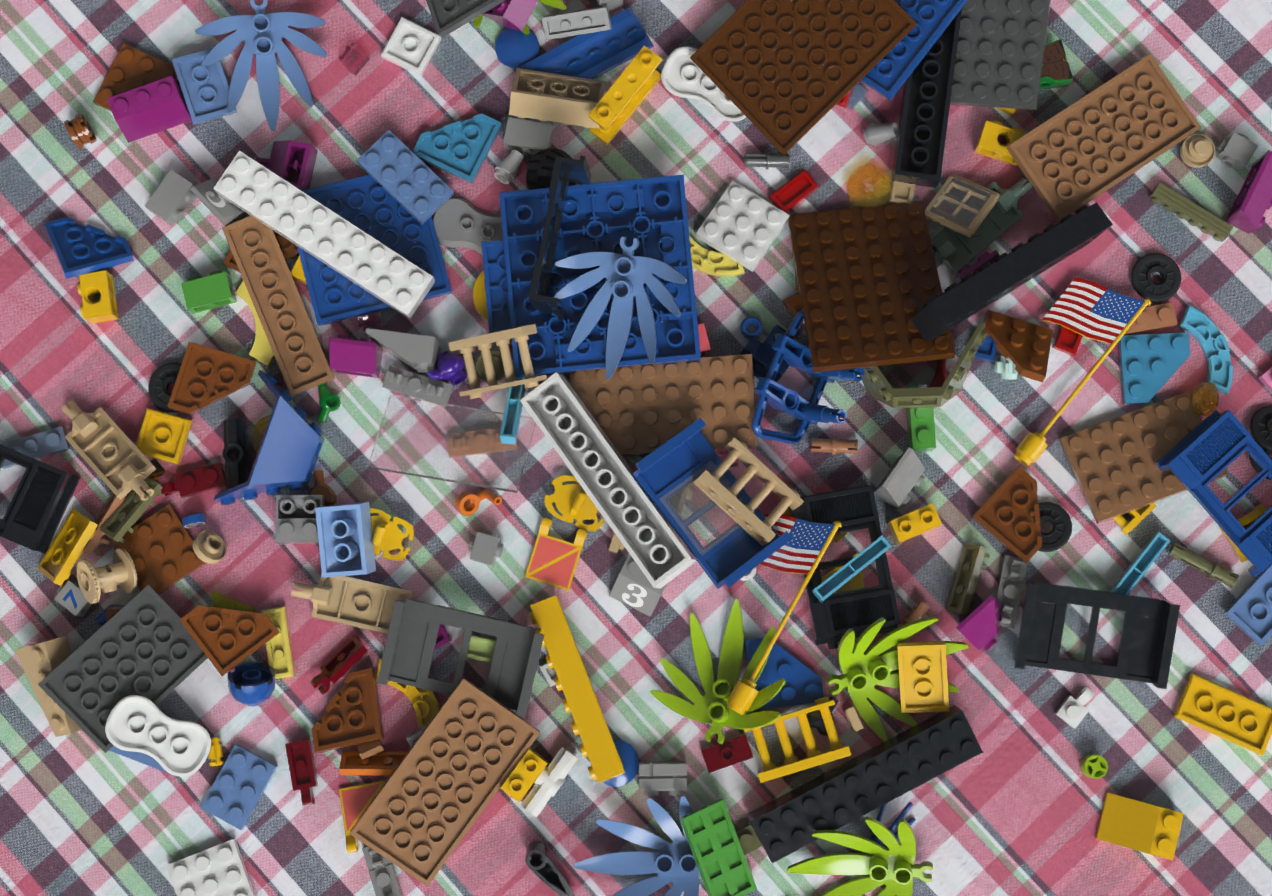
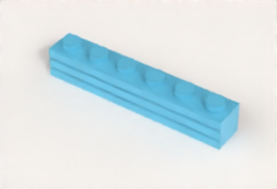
[500,362,526,445]
[1109,532,1170,594]
[812,535,892,602]

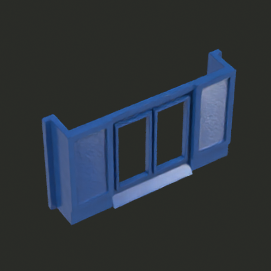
[1155,410,1272,577]

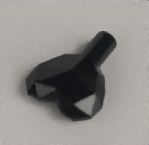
[807,696,839,736]

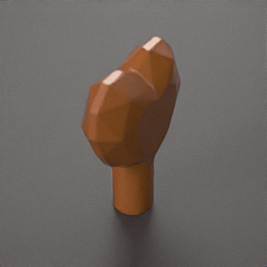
[308,470,337,506]

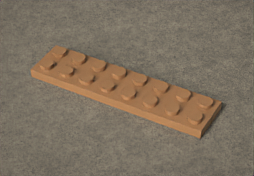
[222,216,335,396]

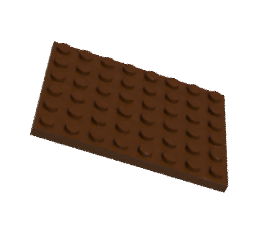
[690,0,917,155]
[787,201,955,373]

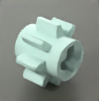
[994,355,1018,380]

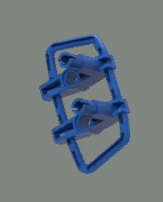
[751,310,864,444]

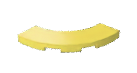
[689,235,744,276]
[235,280,275,367]

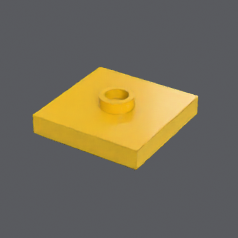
[136,408,193,465]

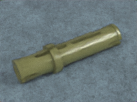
[1168,542,1239,588]

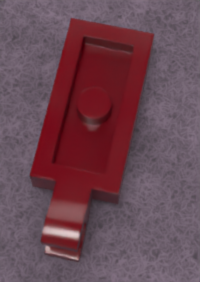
[161,462,226,498]
[310,635,368,695]
[285,739,318,806]

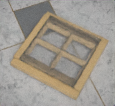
[925,174,1000,238]

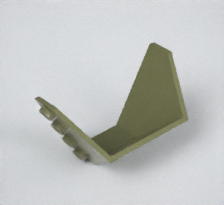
[860,322,987,408]

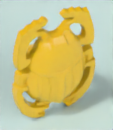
[544,475,605,532]
[370,508,414,561]

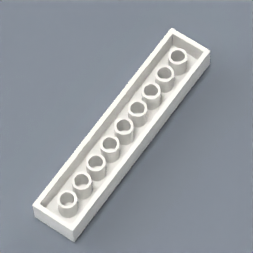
[213,150,435,319]
[520,372,697,589]

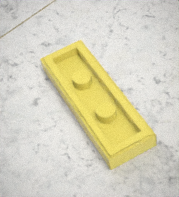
[261,607,295,679]

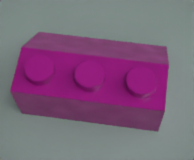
[107,76,192,143]
[1225,150,1272,234]

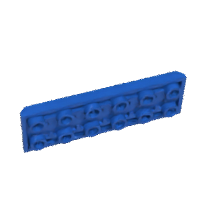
[515,8,654,79]

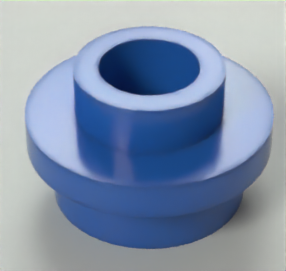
[740,317,763,340]

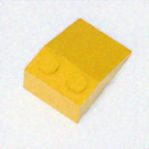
[1095,792,1184,860]

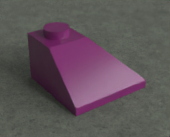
[956,595,1001,651]

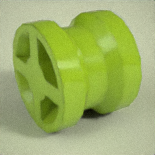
[1080,754,1108,779]

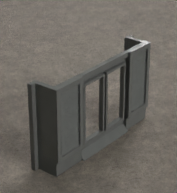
[377,598,544,718]

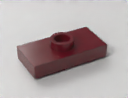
[701,735,753,773]

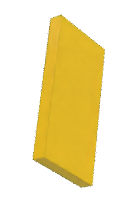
[1173,673,1272,756]

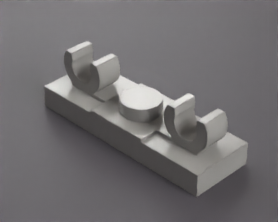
[541,6,612,40]
[382,366,453,407]
[995,555,1028,629]
[362,846,402,896]

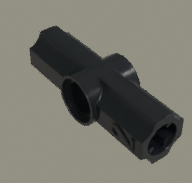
[222,419,248,490]

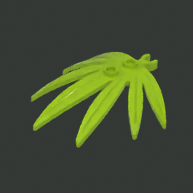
[650,599,786,744]
[825,616,969,742]
[787,817,933,896]

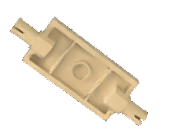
[62,401,156,501]
[291,573,414,634]

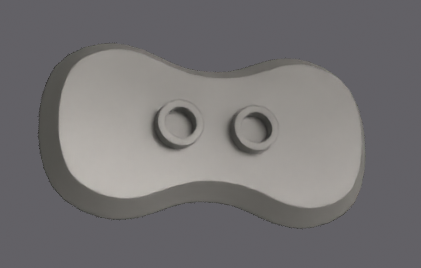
[432,196,503,256]

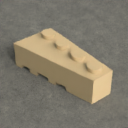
[15,635,82,737]

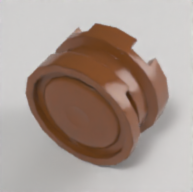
[64,113,97,150]

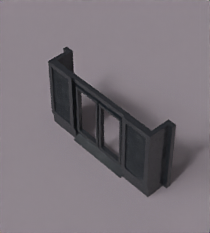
[528,155,592,321]
[0,444,80,554]
[788,485,901,646]
[1014,581,1180,689]

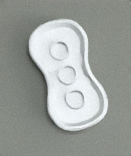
[661,46,746,122]
[105,695,211,777]

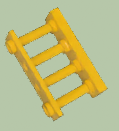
[588,46,662,146]
[744,696,851,783]

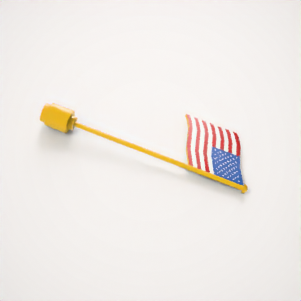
[1013,278,1151,467]
[727,513,842,715]

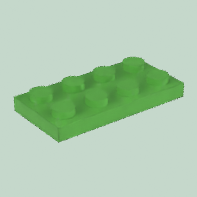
[679,799,757,896]

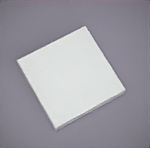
[381,17,442,77]

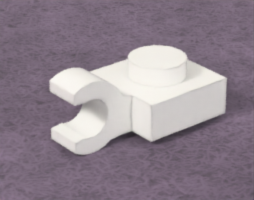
[1054,687,1095,729]

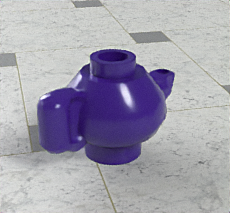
[427,351,476,386]

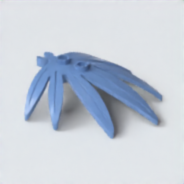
[195,0,328,131]
[553,236,687,379]
[573,796,699,896]

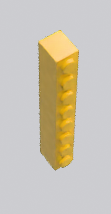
[528,595,626,783]

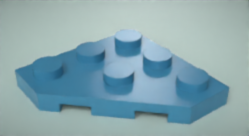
[412,113,503,184]
[1118,333,1190,405]

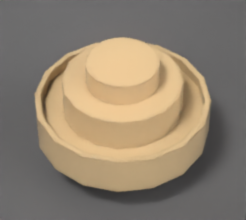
[1180,134,1215,168]
[192,531,227,564]

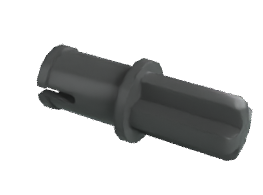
[744,151,790,170]

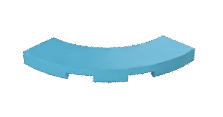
[1178,305,1233,395]

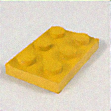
[37,508,98,586]
[897,641,949,713]

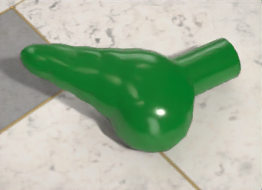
[317,383,341,423]

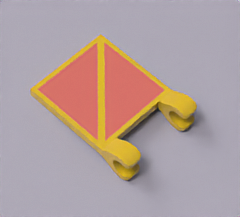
[525,518,587,591]
[339,780,386,853]

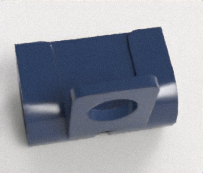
[740,325,794,382]

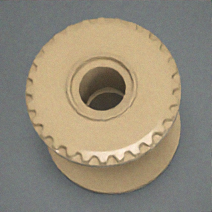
[76,548,138,604]

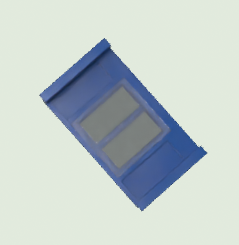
[632,418,793,589]

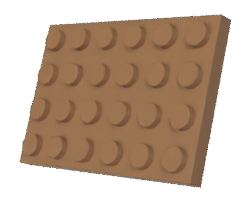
[1059,391,1229,524]

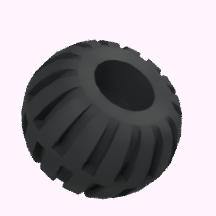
[526,148,575,190]

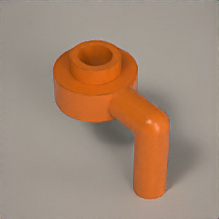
[455,488,502,516]

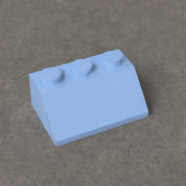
[315,502,376,578]

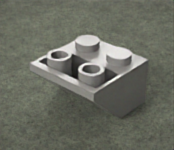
[275,495,325,544]

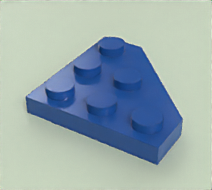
[44,217,134,279]
[745,638,824,710]

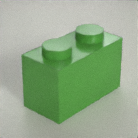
[181,270,237,314]
[906,407,936,452]

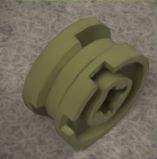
[476,350,506,384]

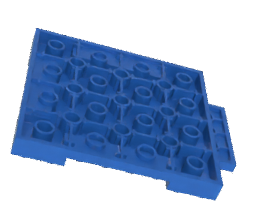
[481,174,701,378]

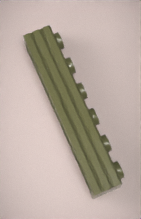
[1149,182,1233,242]

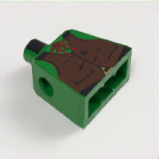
[1039,39,1073,89]

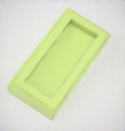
[459,635,496,663]

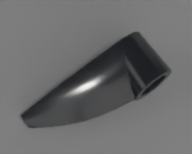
[525,841,575,896]

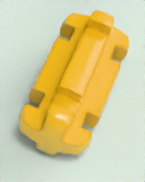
[208,737,224,766]

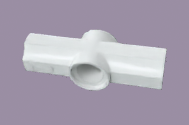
[521,746,578,817]

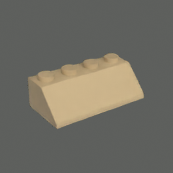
[509,68,606,129]

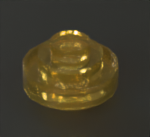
[1191,382,1219,416]

